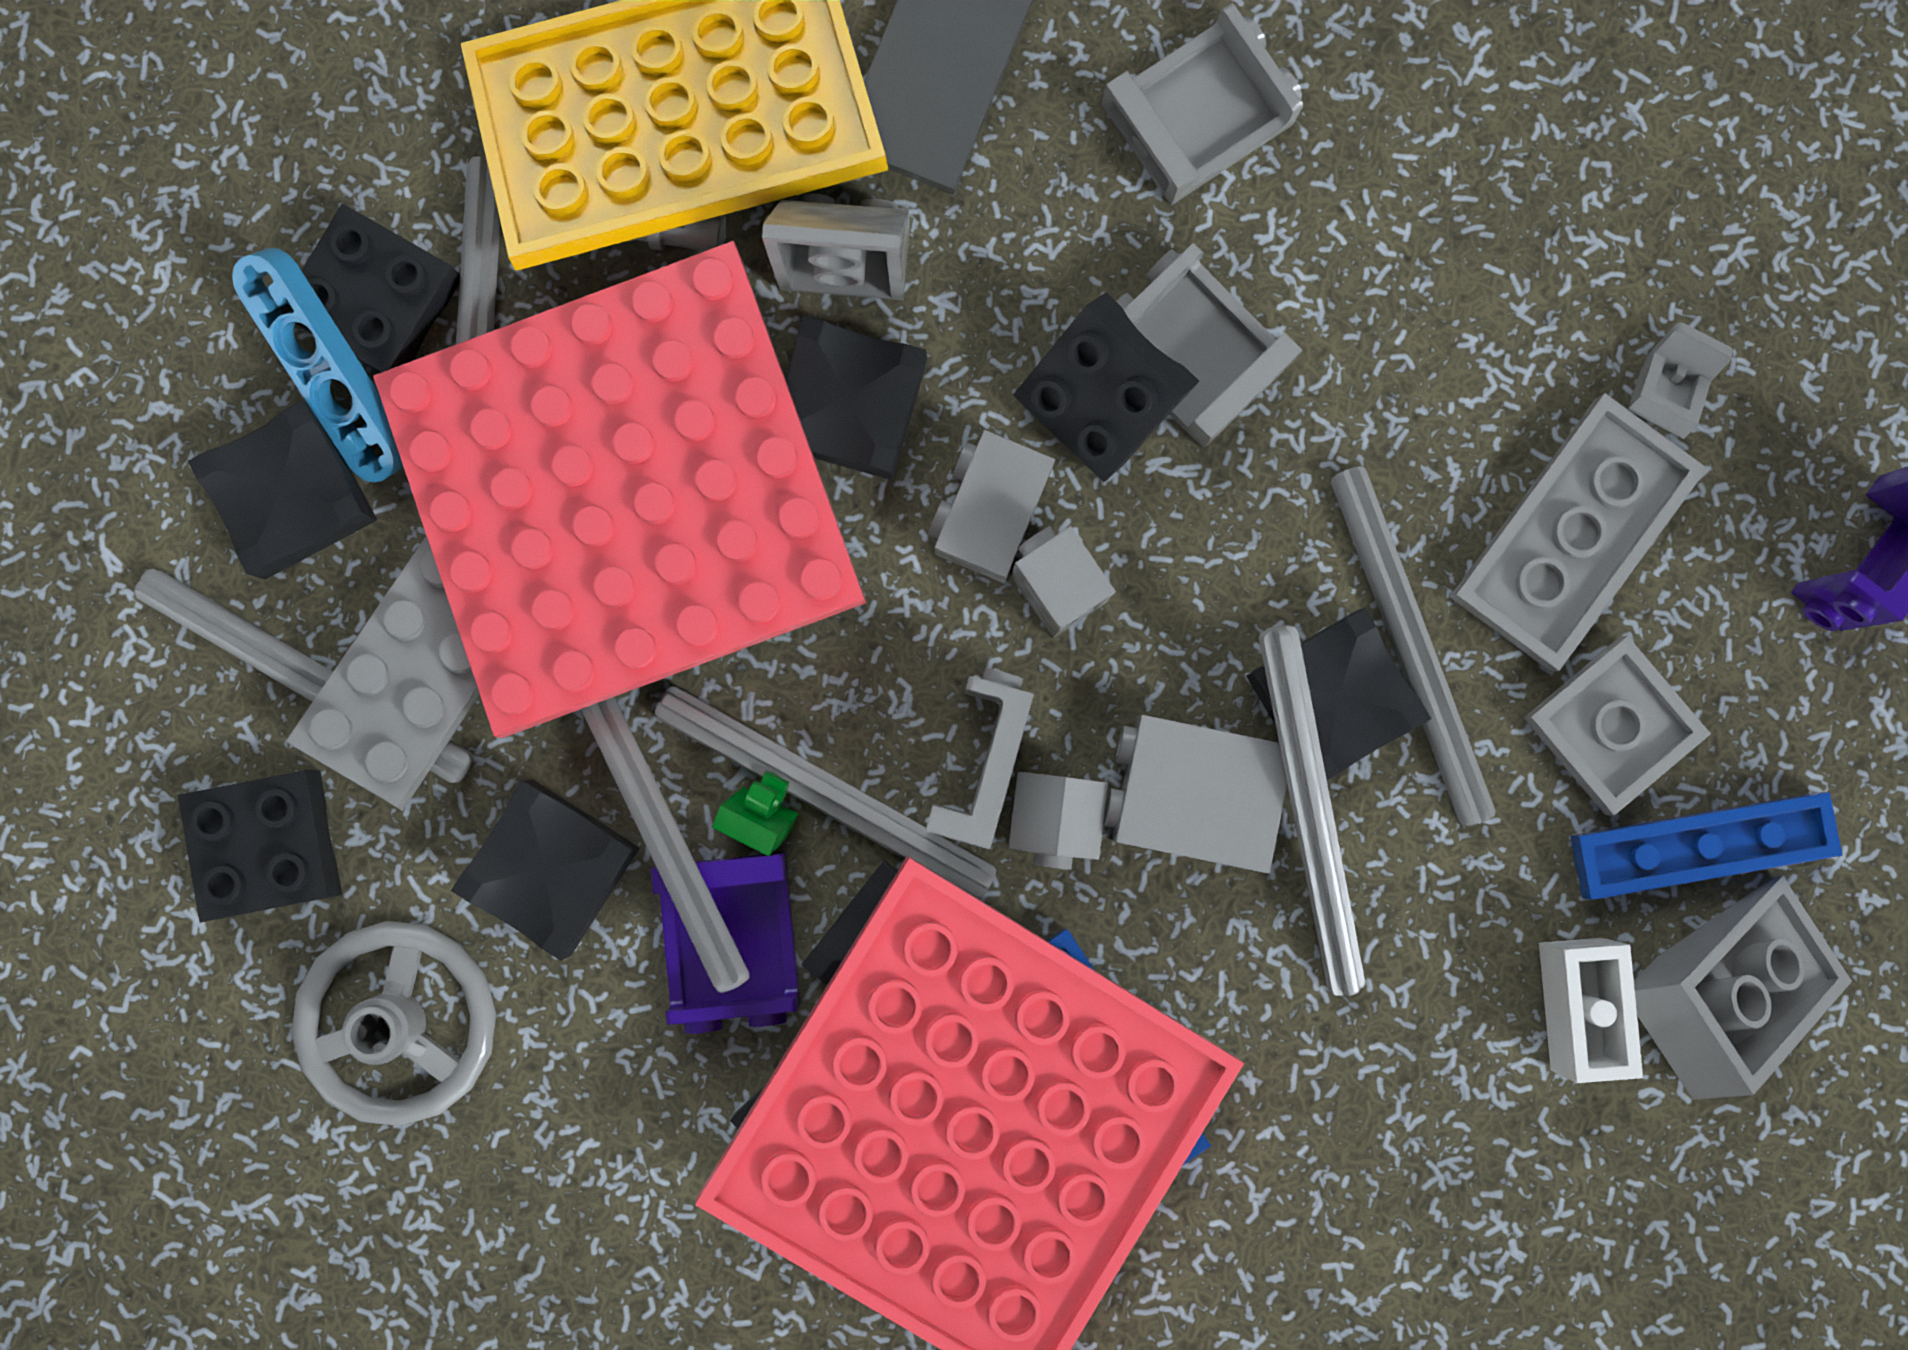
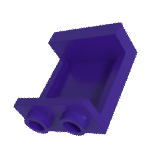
[1791,466,1908,631]
[651,852,801,1034]

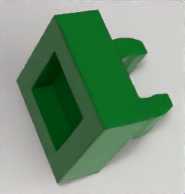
[712,771,799,856]

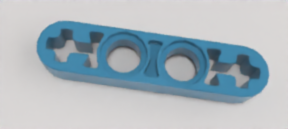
[232,247,404,482]

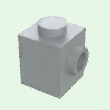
[1008,772,1108,870]

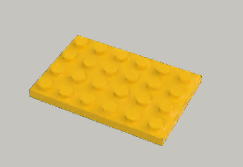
[460,0,888,271]

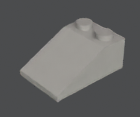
[762,193,910,300]
[1634,876,1852,1100]

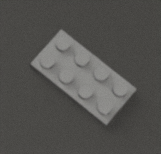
[1450,393,1708,672]
[286,535,480,811]

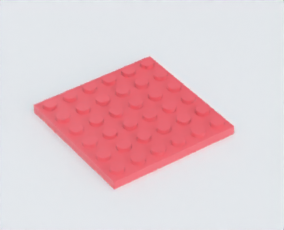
[373,241,867,738]
[695,856,1244,1350]

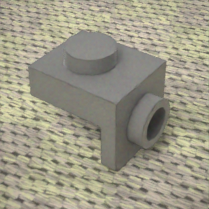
[1628,322,1733,439]

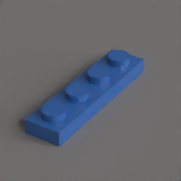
[1570,792,1843,900]

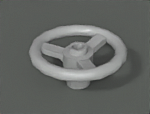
[291,921,496,1126]

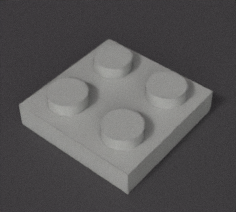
[1523,636,1711,816]

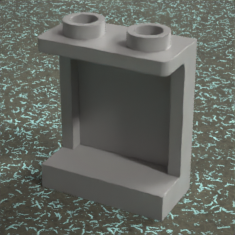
[1101,3,1303,206]
[1116,243,1302,449]
[925,668,1034,849]
[1103,715,1287,874]

